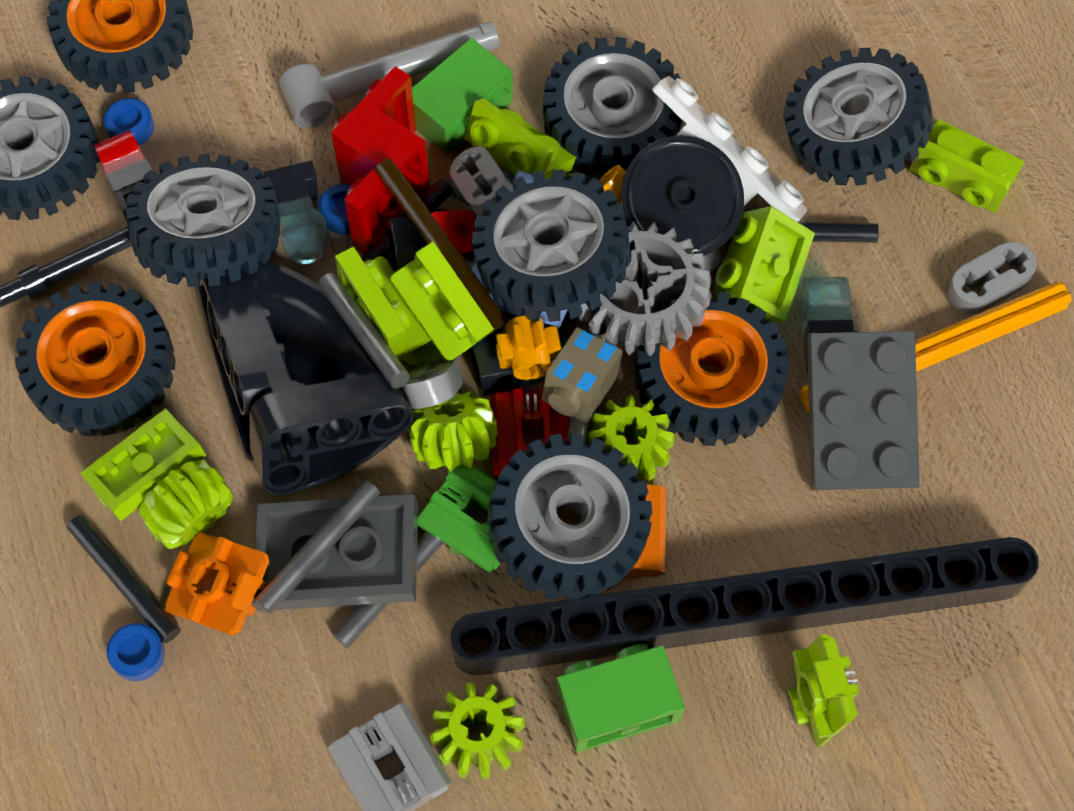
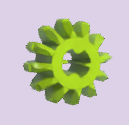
[408,391,498,472]
[588,394,675,482]
[138,460,234,549]
[430,682,525,780]

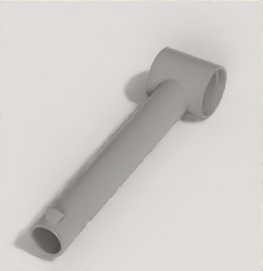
[279,21,500,128]

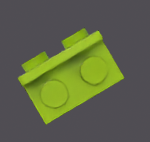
[464,98,576,179]
[909,119,1025,214]
[712,206,815,323]
[391,242,494,361]
[335,247,431,359]
[80,408,206,522]

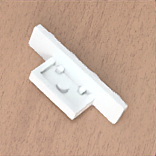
[652,76,807,222]

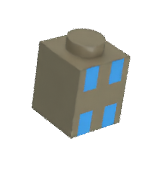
[542,327,623,424]

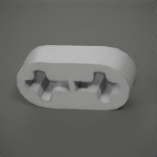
[450,146,514,216]
[947,242,1037,315]
[403,358,463,409]

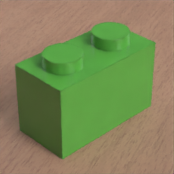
[412,38,513,155]
[556,644,685,753]

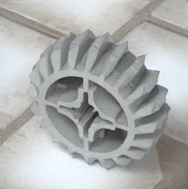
[578,221,711,356]

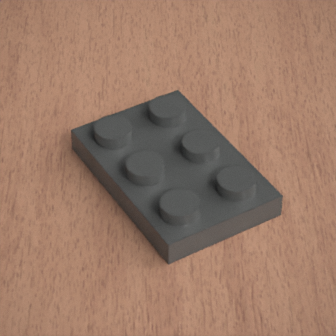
[807,331,920,490]
[252,494,418,611]

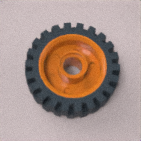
[47,0,193,93]
[15,282,176,436]
[635,292,789,446]

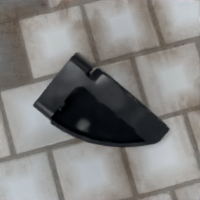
[197,261,413,496]

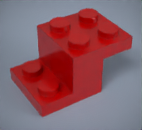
[331,66,430,255]

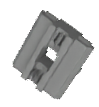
[327,702,452,811]

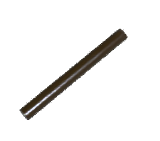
[375,158,508,335]

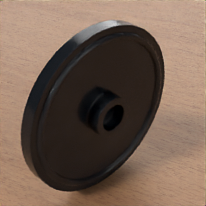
[620,135,744,257]

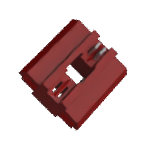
[490,388,571,479]

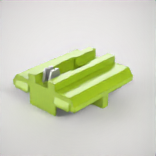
[787,634,860,747]

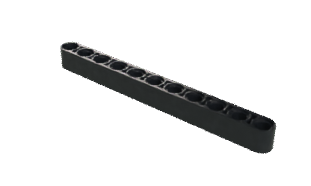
[450,537,1039,675]

